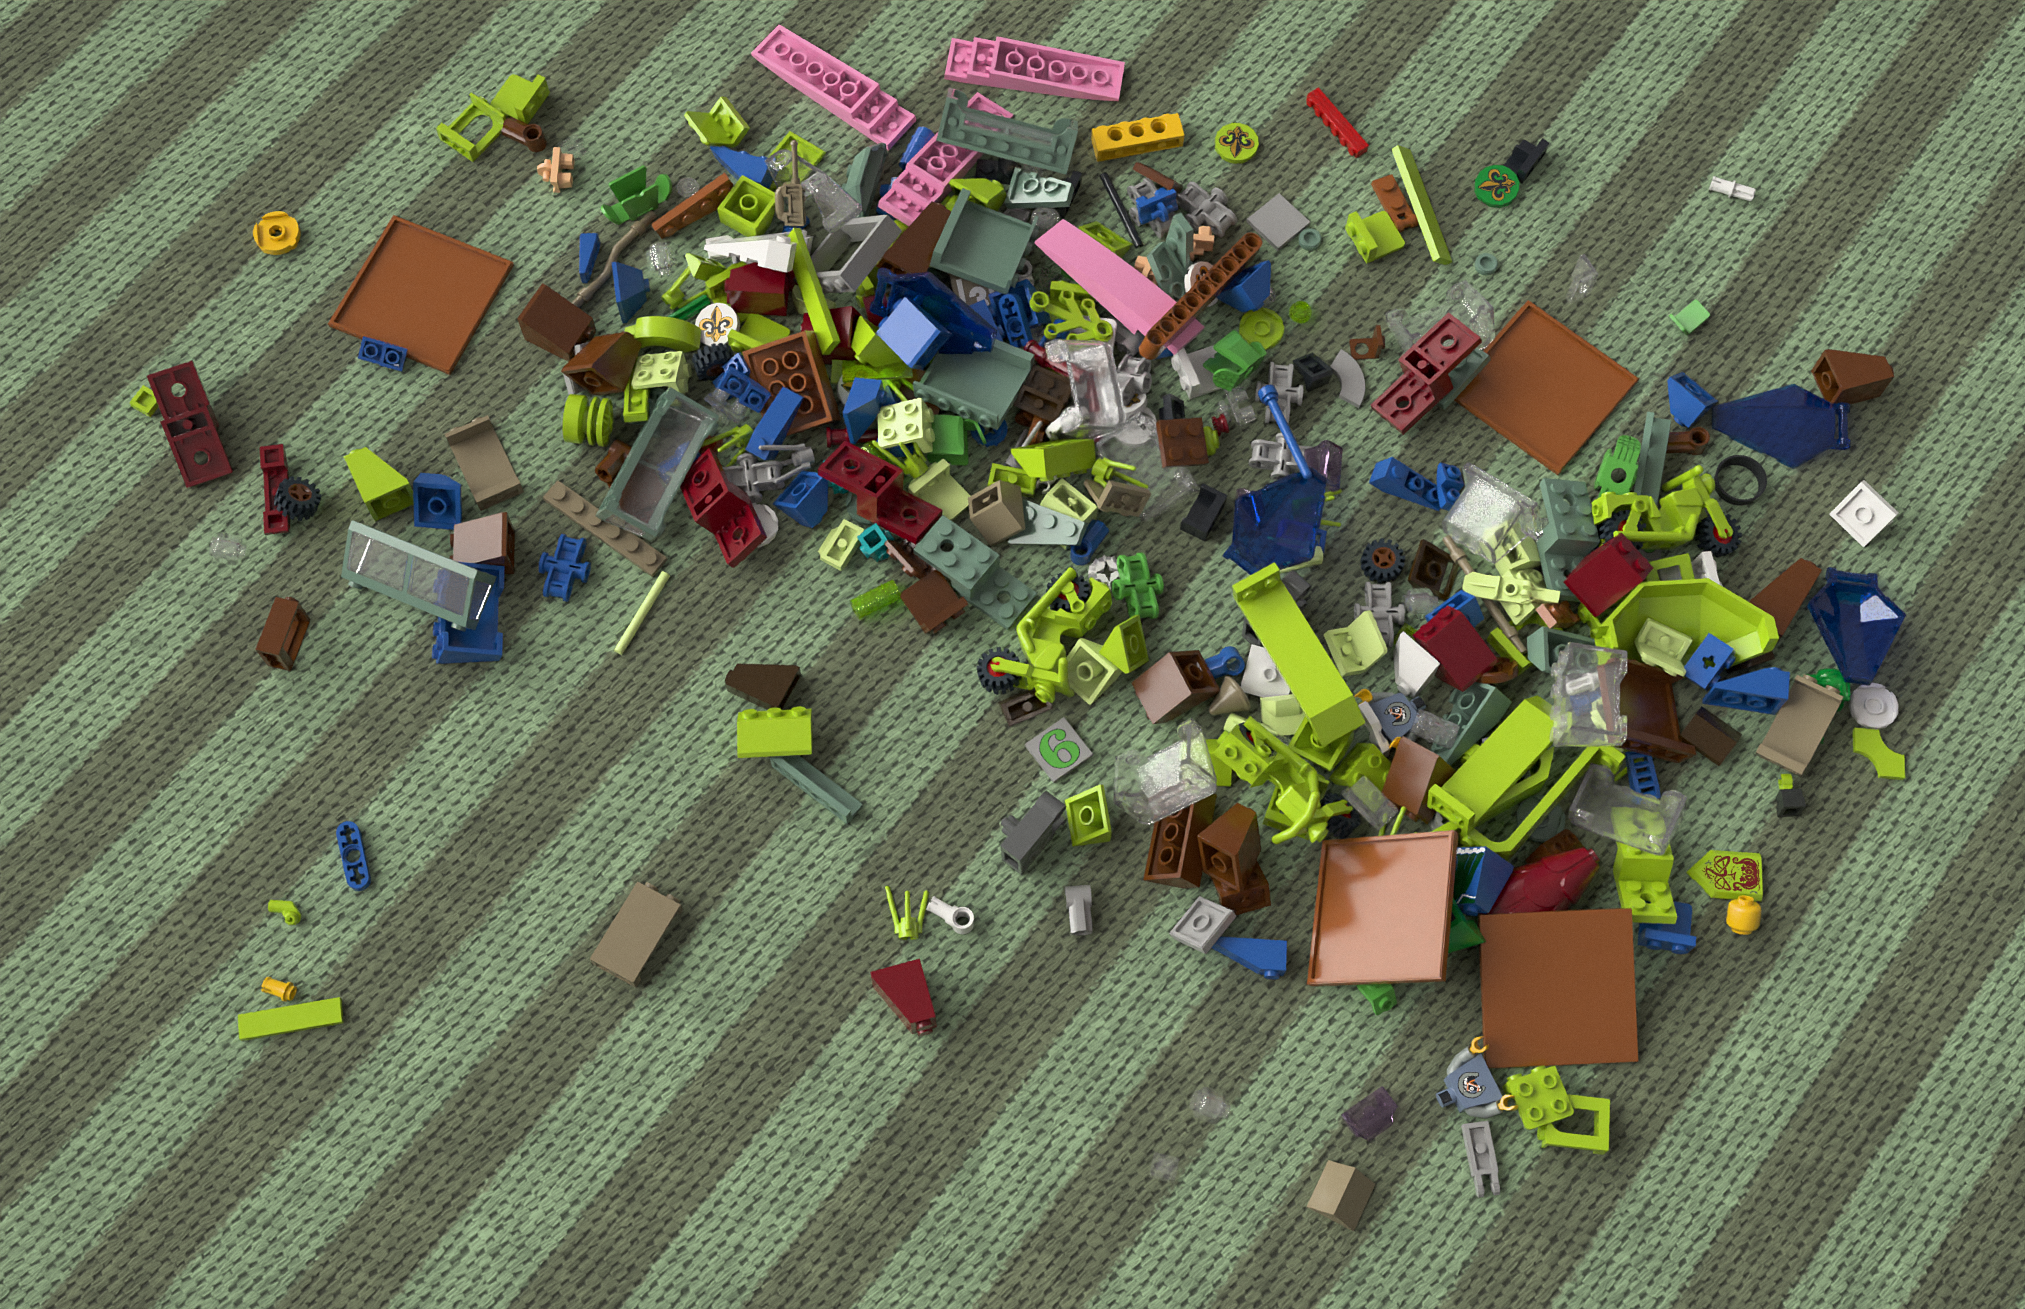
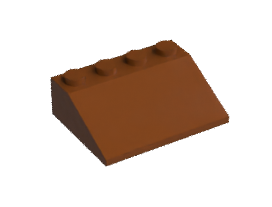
[742,330,841,436]

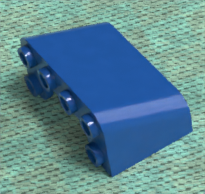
[432,562,505,664]

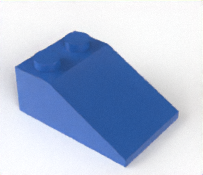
[1702,667,1790,715]

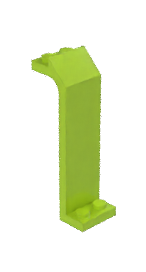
[1232,562,1366,747]
[1427,695,1577,836]
[1457,735,1626,862]
[1431,746,1555,837]

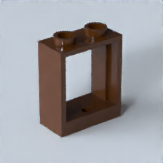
[255,597,311,671]

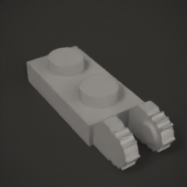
[1461,1121,1500,1198]

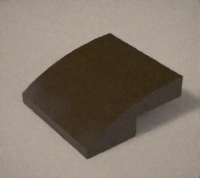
[1013,364,1077,422]

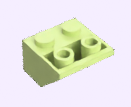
[1040,478,1098,550]
[1481,521,1541,577]

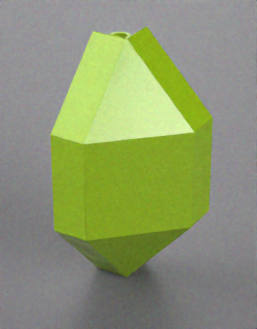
[1594,578,1779,678]

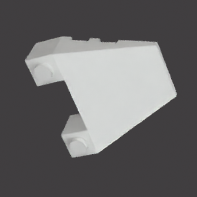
[704,230,813,273]

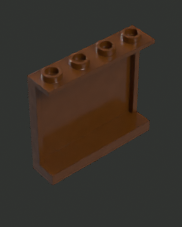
[1597,654,1696,763]

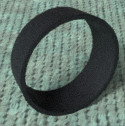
[1714,455,1767,506]

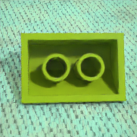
[1011,439,1096,481]
[737,706,813,758]

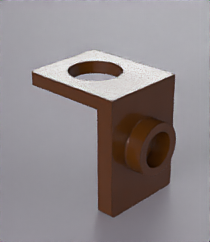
[1349,325,1385,360]

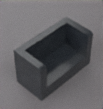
[1180,484,1228,541]

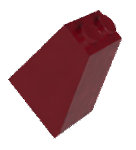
[725,262,791,316]
[800,306,869,367]
[1563,532,1653,617]
[1412,605,1499,692]
[870,958,937,1036]

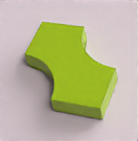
[1853,728,1905,780]

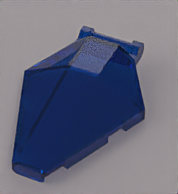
[869,268,998,354]
[1712,384,1851,469]
[1222,467,1327,575]
[1807,567,1906,686]

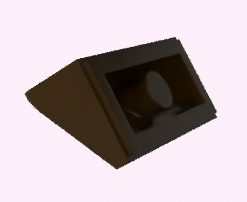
[998,688,1053,727]

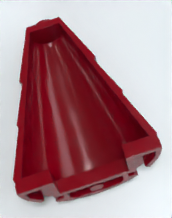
[1481,847,1600,914]

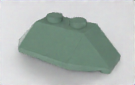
[841,143,887,218]

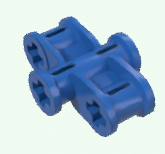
[538,534,591,602]

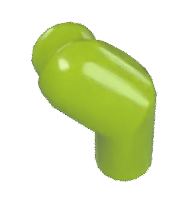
[268,900,301,926]

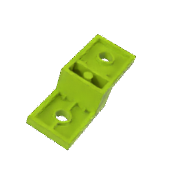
[1610,808,1677,924]

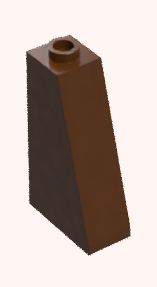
[876,201,952,287]
[1749,558,1822,641]

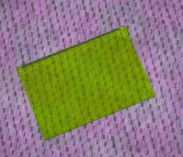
[842,360,913,383]

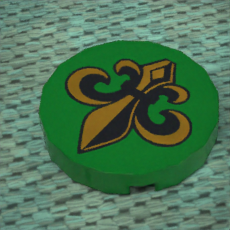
[1474,165,1519,208]

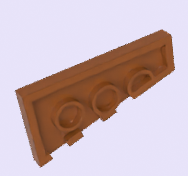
[651,173,734,239]

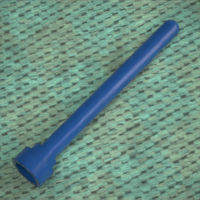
[1258,385,1312,479]

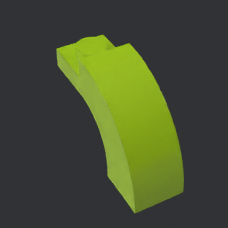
[625,316,701,353]

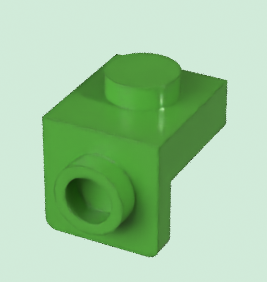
[1356,984,1397,1016]

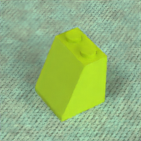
[343,447,414,521]

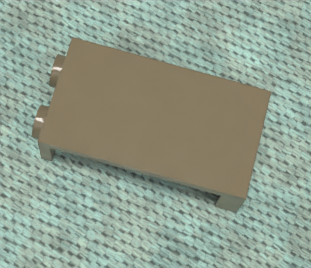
[445,415,524,511]
[1756,674,1843,777]
[590,881,683,988]

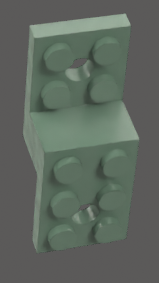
[1535,478,1600,602]
[913,515,1037,630]

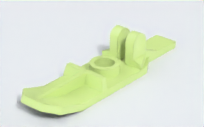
[1462,572,1561,605]

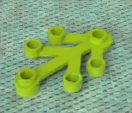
[1029,289,1113,349]

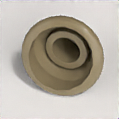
[1209,676,1251,715]

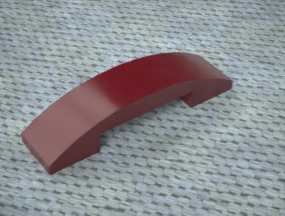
[260,444,291,535]

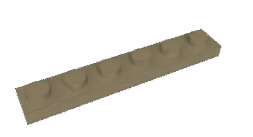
[543,481,667,577]

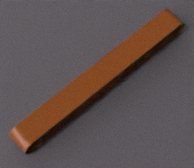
[1139,233,1262,360]

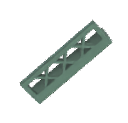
[1634,412,1671,506]
[770,755,863,825]

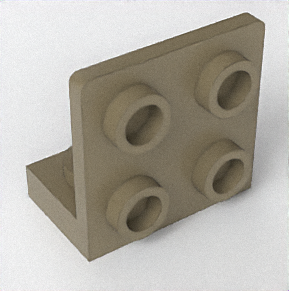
[1083,479,1151,517]

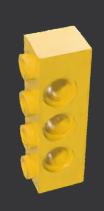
[1091,113,1184,162]

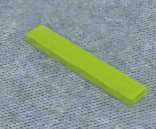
[1392,145,1452,265]
[787,228,840,355]

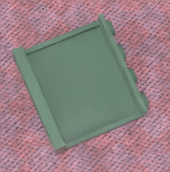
[930,188,1040,295]
[913,322,1035,430]

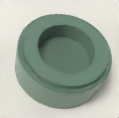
[1299,228,1322,251]
[1474,253,1498,276]

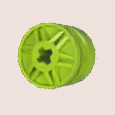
[562,394,614,447]

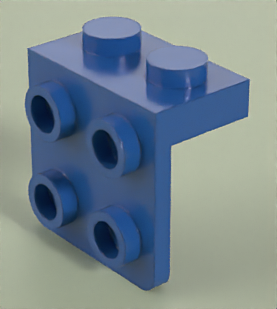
[1637,900,1696,954]

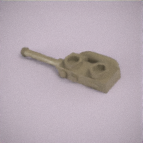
[775,140,806,226]

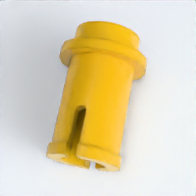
[261,977,297,1002]

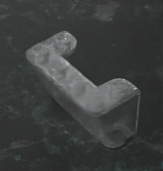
[764,149,863,234]
[1550,642,1627,747]
[1568,763,1688,855]

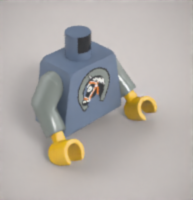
[1354,689,1426,750]
[1436,1036,1518,1119]

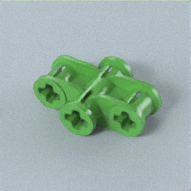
[1112,552,1164,619]

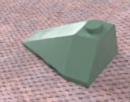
[1527,626,1602,677]
[1430,682,1512,766]

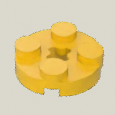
[253,211,301,255]

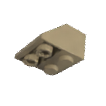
[968,480,1025,546]

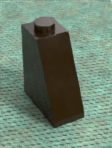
[725,664,801,710]

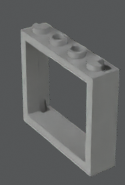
[793,215,902,294]

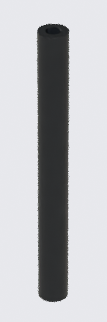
[1100,172,1144,249]

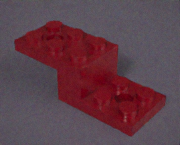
[1371,312,1482,435]
[146,360,233,488]
[818,441,942,545]
[680,448,767,568]

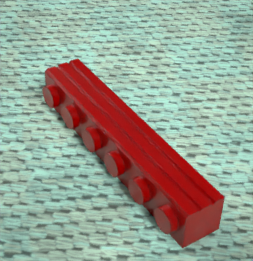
[1306,87,1369,158]

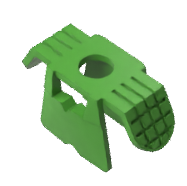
[600,165,672,225]
[1203,330,1267,391]
[922,415,987,466]
[1594,435,1641,513]

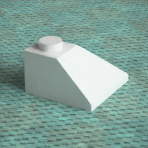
[1393,631,1440,699]

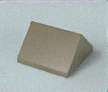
[1307,1160,1375,1231]

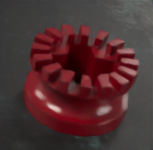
[1211,413,1229,436]

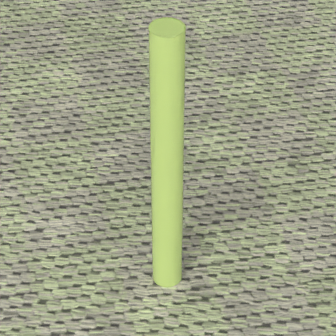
[614,571,670,655]

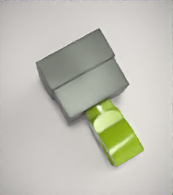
[1776,774,1806,817]

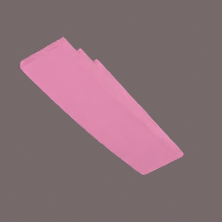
[751,25,916,151]
[944,37,1125,101]
[878,92,1013,226]
[1034,219,1204,355]

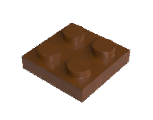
[1156,417,1209,468]

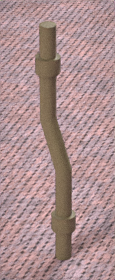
[571,210,657,308]
[1442,535,1528,655]

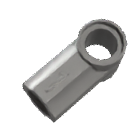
[1107,316,1145,357]
[1065,885,1092,936]

